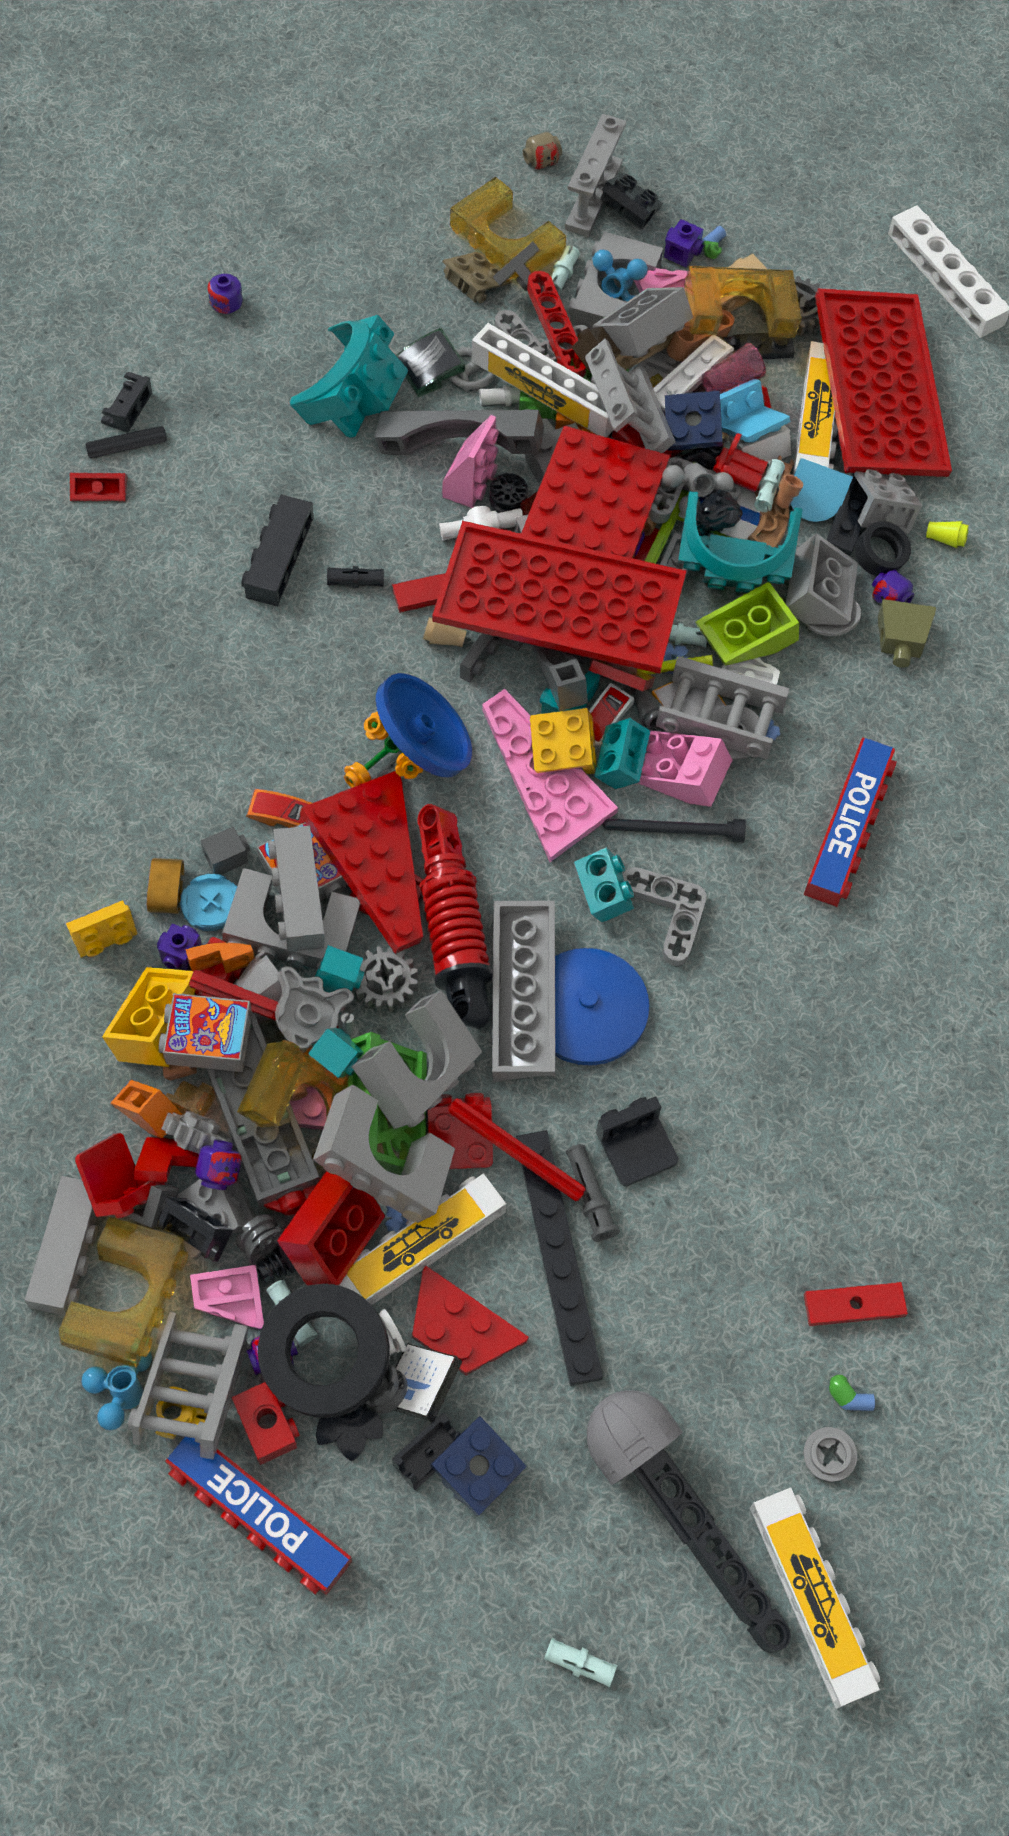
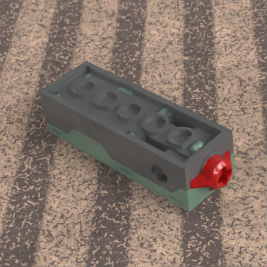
[205,1012,320,1216]

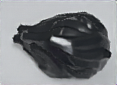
[696,489,743,536]

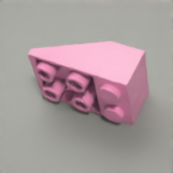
[442,415,499,508]
[639,730,732,807]

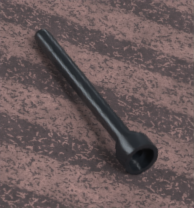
[603,818,746,843]

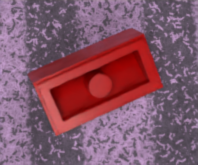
[70,473,128,501]

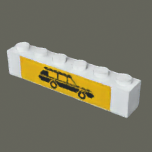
[472,323,613,437]
[792,341,838,475]
[339,1173,506,1305]
[750,1488,880,1709]

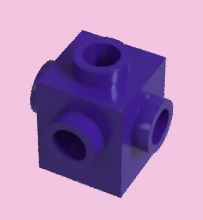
[664,219,704,268]
[157,923,202,971]

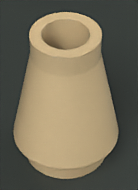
[423,617,467,647]

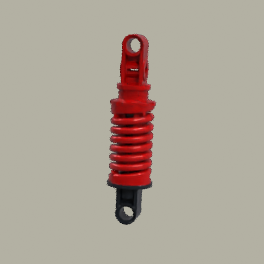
[417,804,493,1029]

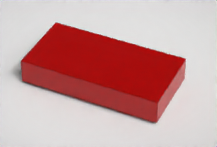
[392,573,446,613]

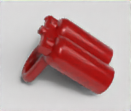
[713,433,768,493]

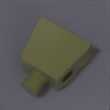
[878,599,936,668]

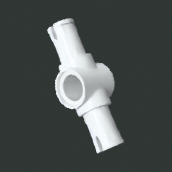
[439,506,523,541]

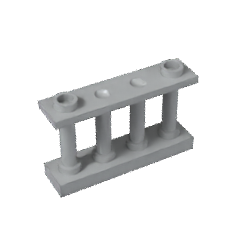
[565,114,627,237]
[585,339,675,453]
[656,656,790,760]
[128,1312,248,1460]

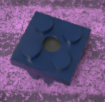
[665,390,723,451]
[430,1416,527,1516]

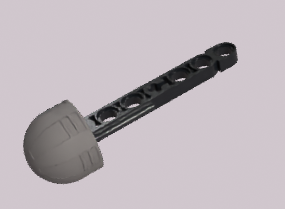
[587,1390,791,1653]

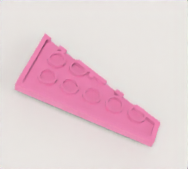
[482,689,618,862]

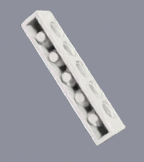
[888,205,1009,338]

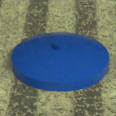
[376,673,472,777]
[555,948,649,1065]

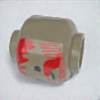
[523,132,562,170]

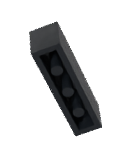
[241,494,314,607]

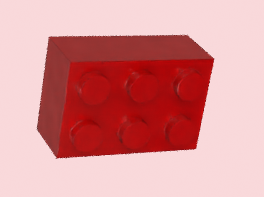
[277,1171,385,1286]

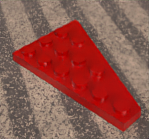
[300,771,423,954]

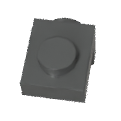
[126,1184,179,1230]

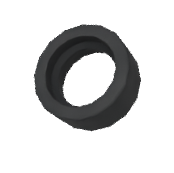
[854,521,911,577]

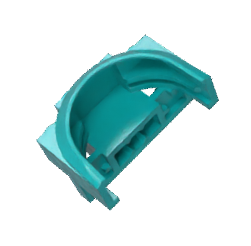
[290,315,408,438]
[677,491,803,594]

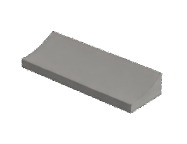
[492,901,555,1082]

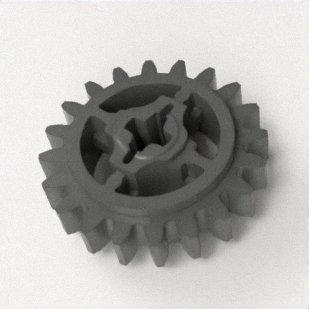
[758,275,821,336]

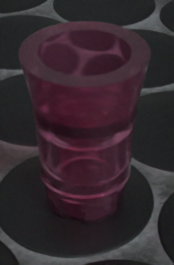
[701,343,766,394]

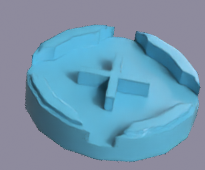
[180,874,237,931]

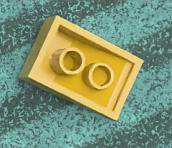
[102,967,195,1067]

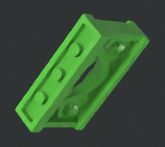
[348,1032,427,1175]

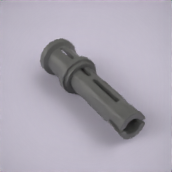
[566,1144,620,1242]

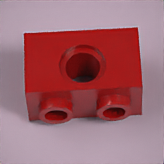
[232,1382,300,1465]

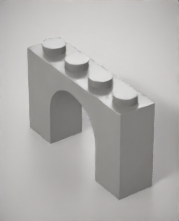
[568,232,663,329]
[222,868,361,971]
[352,991,482,1129]
[313,1085,455,1223]

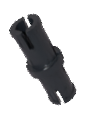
[327,566,384,588]

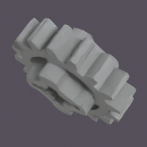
[353,946,418,1012]
[162,1111,232,1154]

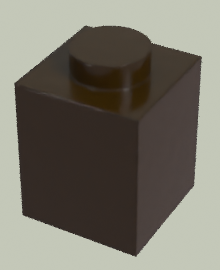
[572,326,621,373]

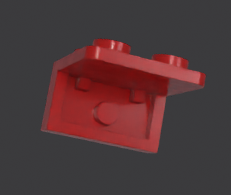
[427,1093,493,1169]
[75,1133,165,1219]

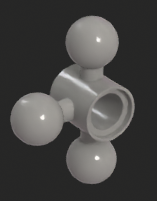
[662,463,734,516]

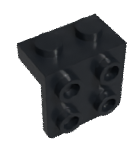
[596,1096,678,1186]

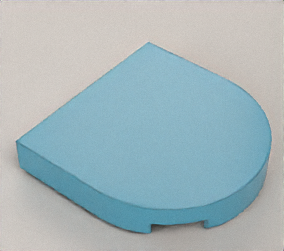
[791,458,853,522]

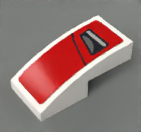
[589,683,634,748]

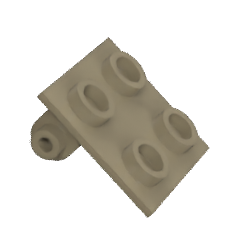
[442,252,512,304]

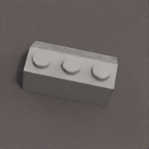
[593,287,694,358]
[786,533,858,625]

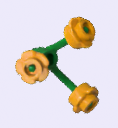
[344,712,424,788]

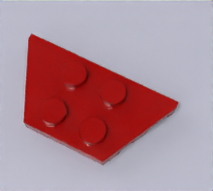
[412,1266,529,1375]

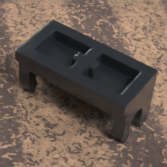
[101,372,153,433]
[158,1197,234,1262]
[392,1413,461,1491]

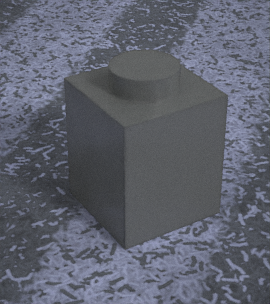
[201,826,250,875]

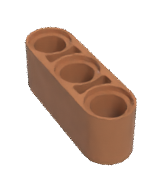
[667,309,735,362]

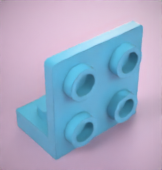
[720,379,791,443]

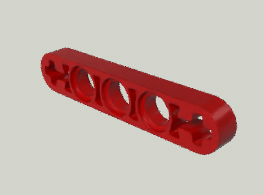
[527,271,587,377]

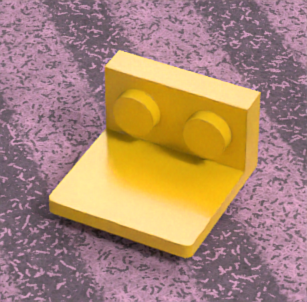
[530,708,597,774]
[66,900,138,958]

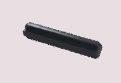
[86,426,167,458]

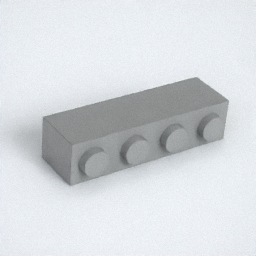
[268,826,324,952]
[25,1176,98,1316]

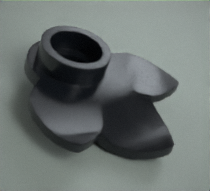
[316,1404,383,1461]

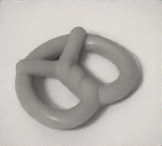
[444,347,496,392]

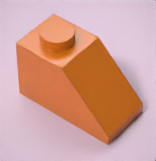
[111,1080,182,1138]

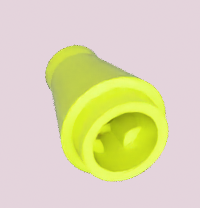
[926,521,969,548]

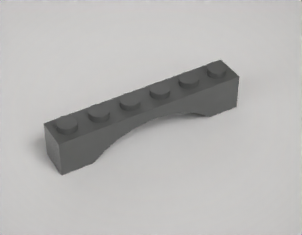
[375,409,544,455]
[530,644,588,711]

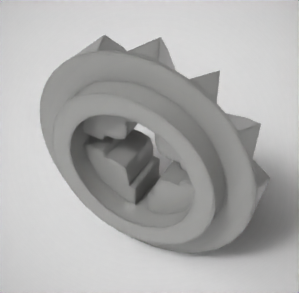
[803,1427,857,1483]

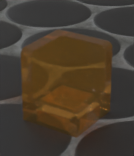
[166,1081,216,1116]

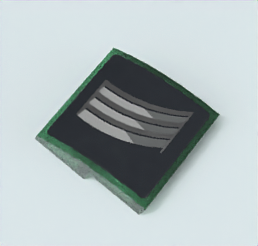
[396,328,465,397]

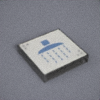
[393,1343,462,1423]

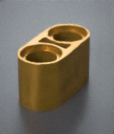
[147,858,184,914]

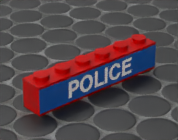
[803,737,897,907]
[165,1437,352,1596]

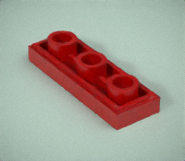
[804,1282,908,1326]

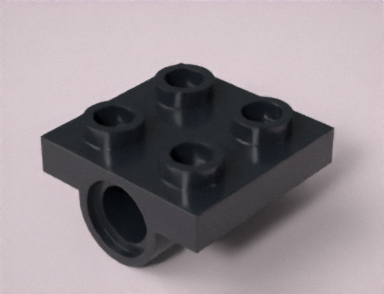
[600,174,663,229]

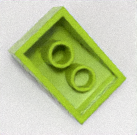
[696,582,799,666]

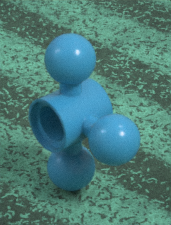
[592,249,648,302]
[81,1345,152,1430]

